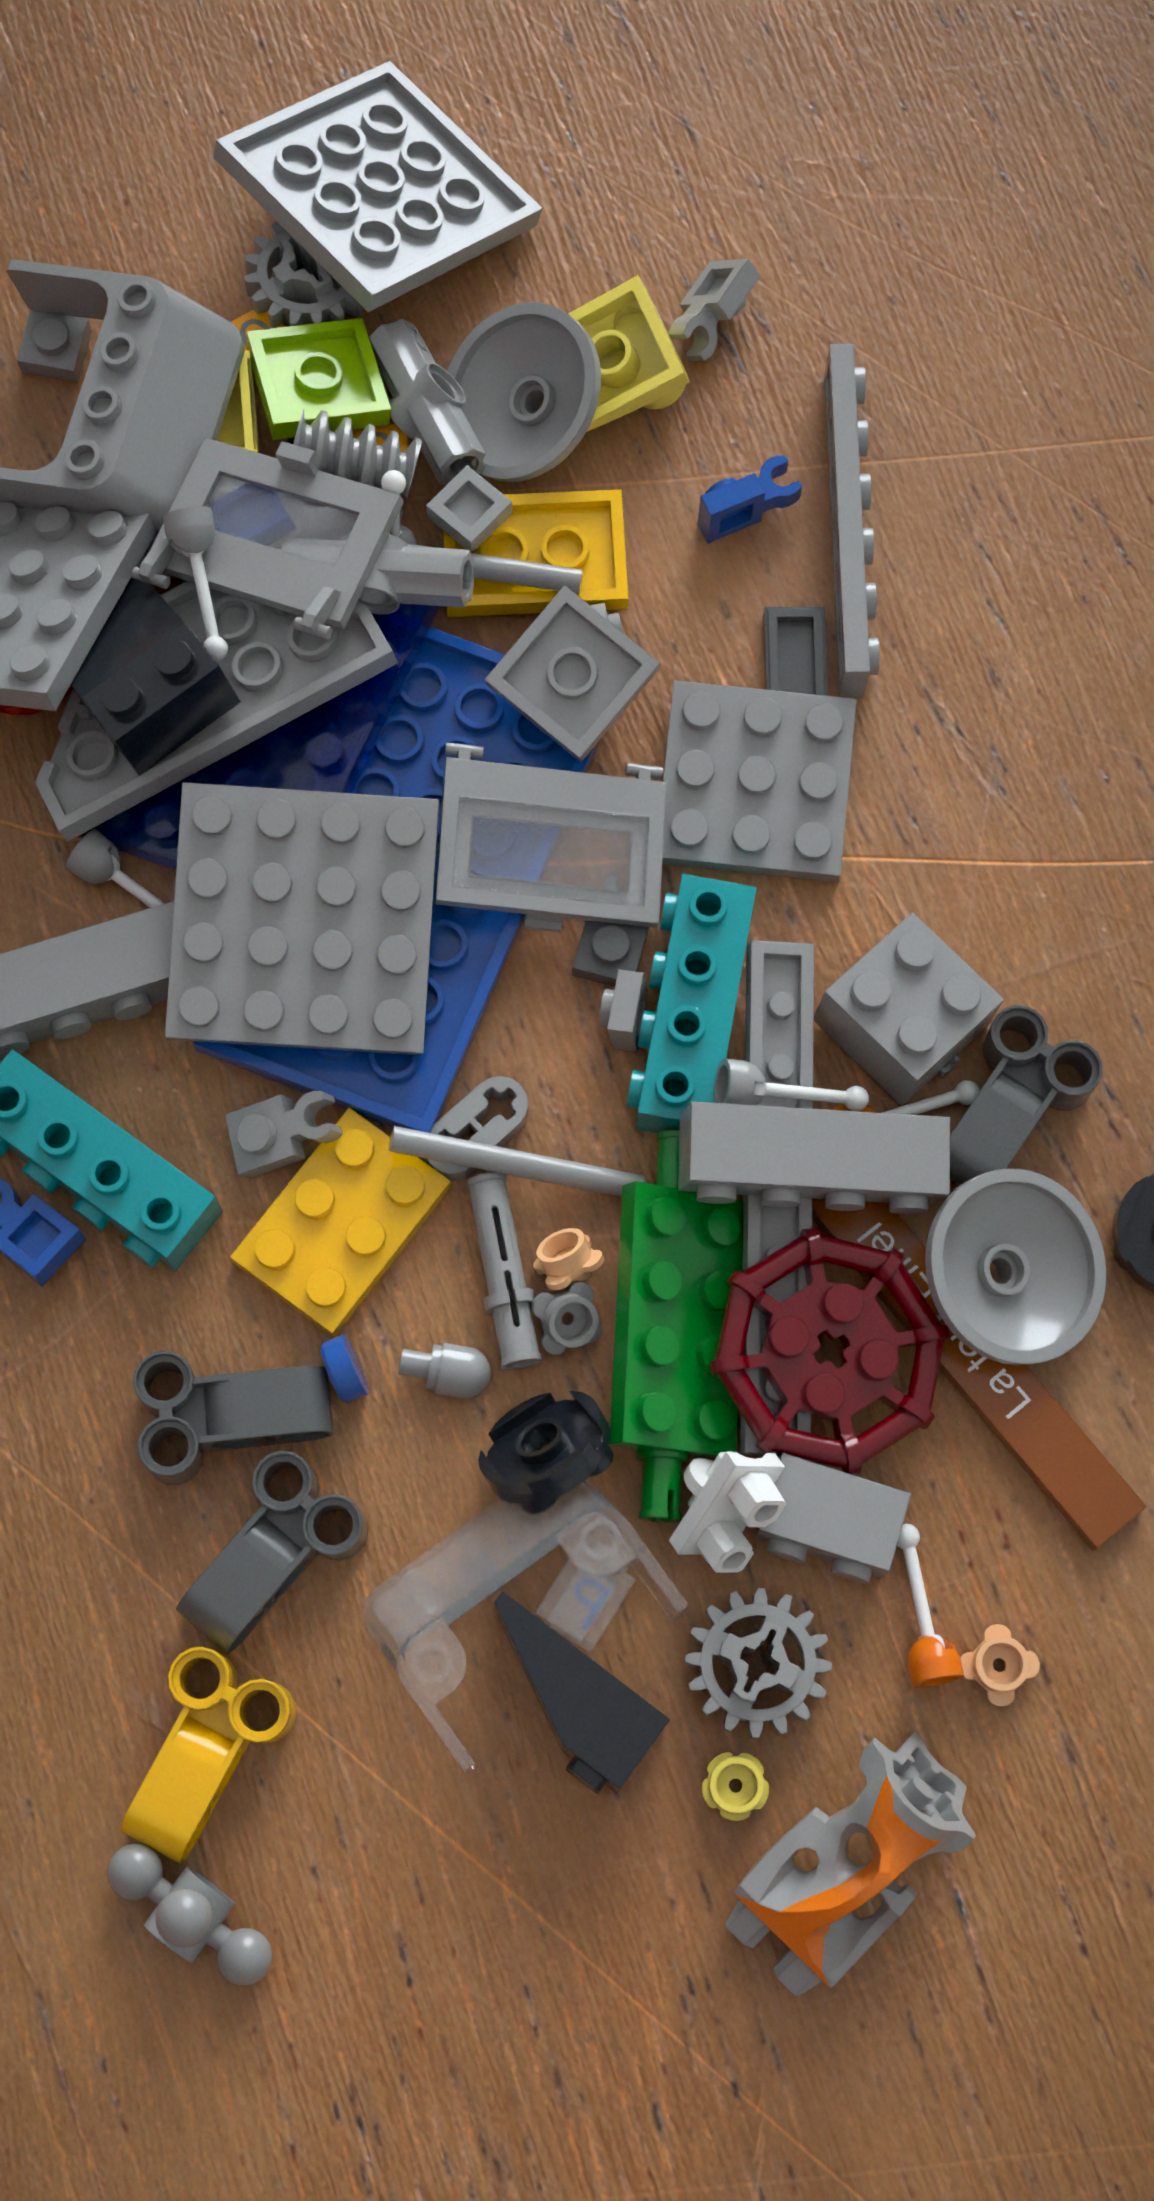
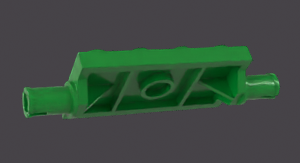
[609,1130,743,1523]

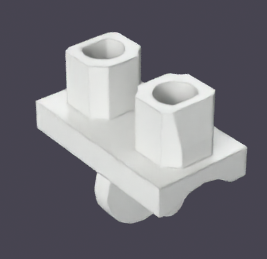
[669,1452,787,1573]

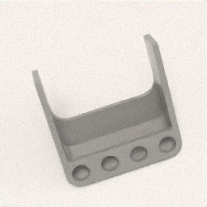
[0,259,245,535]

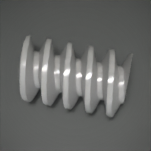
[293,408,422,502]

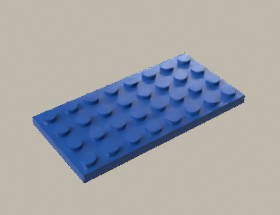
[193,613,601,1133]

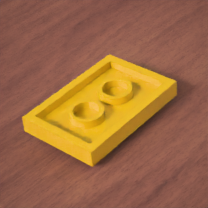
[443,489,629,617]
[230,1107,451,1338]

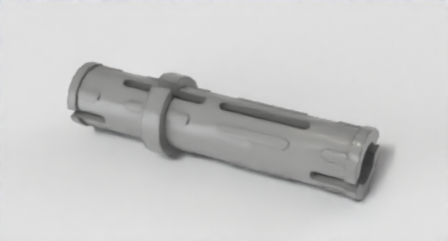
[466,1172,542,1370]

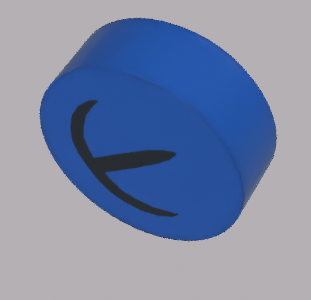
[320,1334,369,1403]

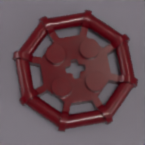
[709,1227,951,1474]

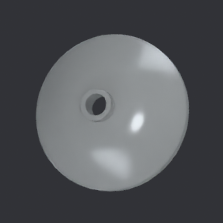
[447,302,601,482]
[925,1169,1106,1365]

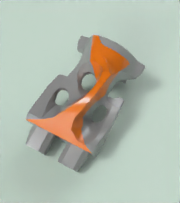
[725,1731,976,1996]

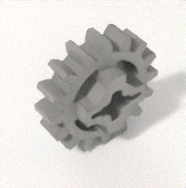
[244,221,363,328]
[684,1588,832,1739]

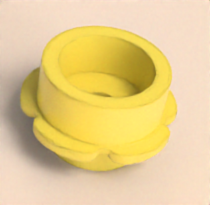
[702,1752,769,1821]

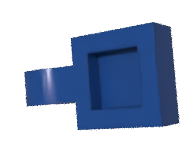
[697,455,802,544]

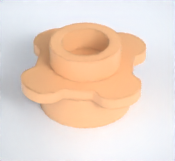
[533,1228,605,1290]
[960,1624,1040,1707]

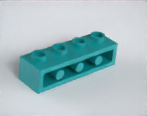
[626,874,757,1133]
[0,1049,223,1272]

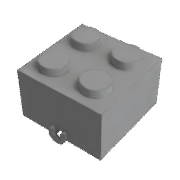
[813,912,1004,1106]

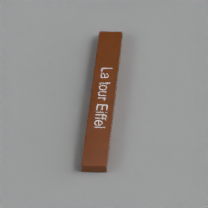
[812,1199,1147,1551]

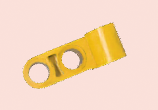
[120,1647,297,1865]

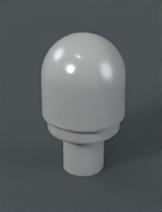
[398,1342,491,1399]

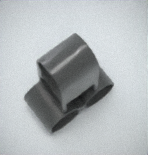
[950,1005,1103,1185]
[133,1351,334,1485]
[176,1451,368,1655]

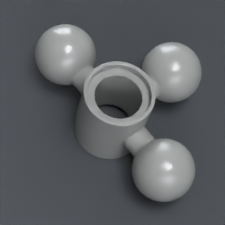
[107,1843,273,1986]

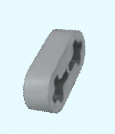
[426,1076,529,1181]

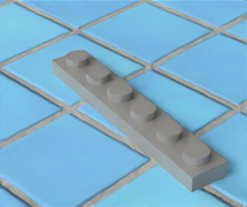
[824,344,880,697]

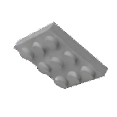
[662,680,857,882]

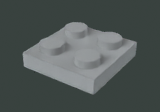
[484,585,660,763]

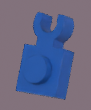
[0,1178,86,1287]

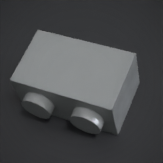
[755,1453,911,1584]

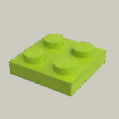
[246,318,391,440]

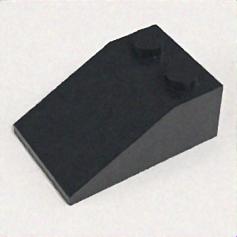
[70,577,241,776]
[494,1591,670,1795]

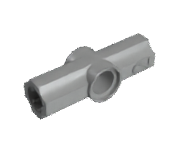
[369,318,486,486]
[282,534,474,615]

